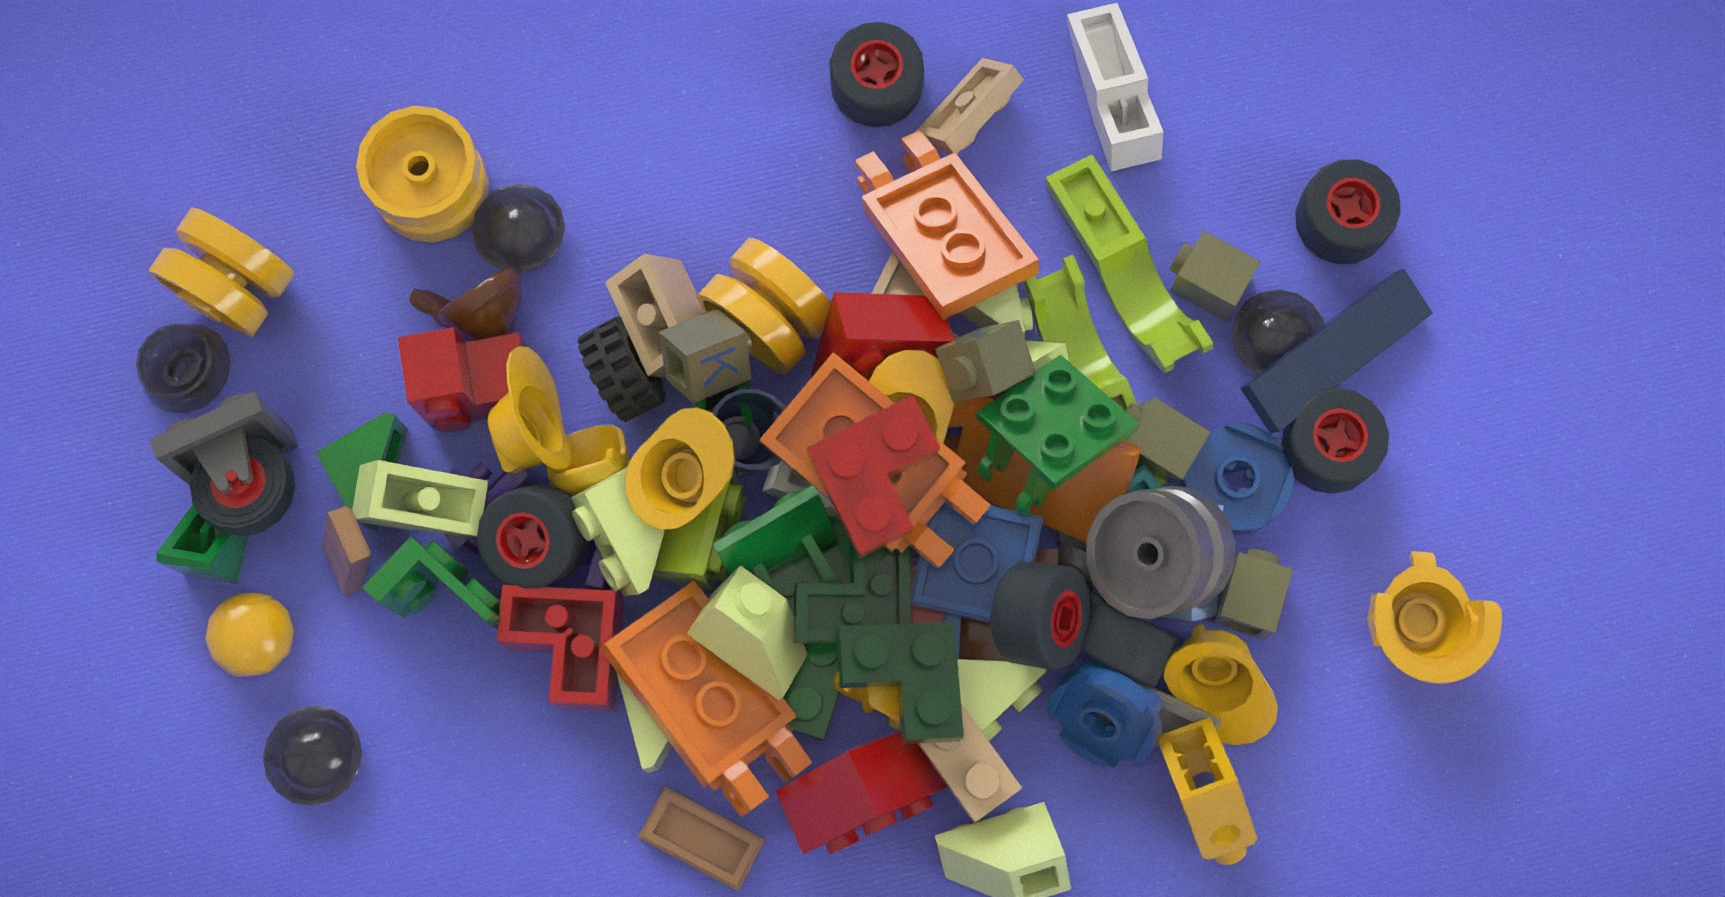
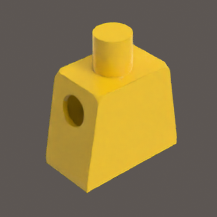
[1158,717,1258,865]

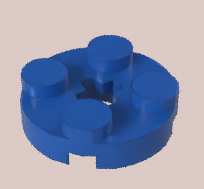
[1181,423,1294,535]
[1047,659,1163,768]

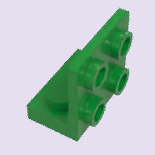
[362,537,500,630]

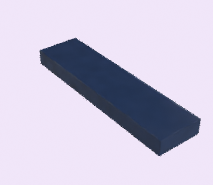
[1240,269,1433,434]

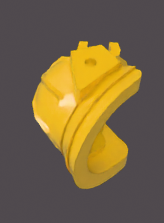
[1367,551,1502,683]

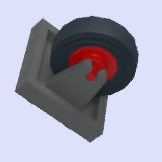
[149,391,299,536]

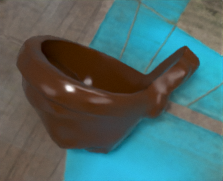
[409,267,522,341]

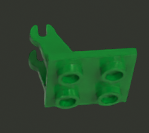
[976,355,1139,517]
[712,485,839,594]

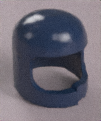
[709,389,787,476]

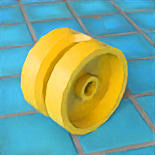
[356,106,490,243]
[148,207,295,338]
[696,238,831,376]

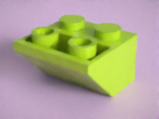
[652,466,747,593]

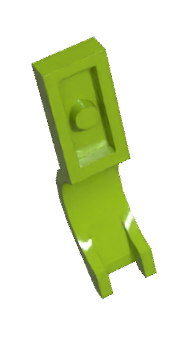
[1046,154,1213,373]
[1023,255,1167,485]

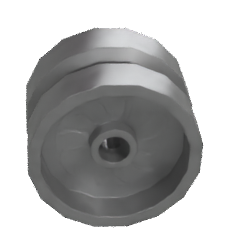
[1086,486,1236,619]

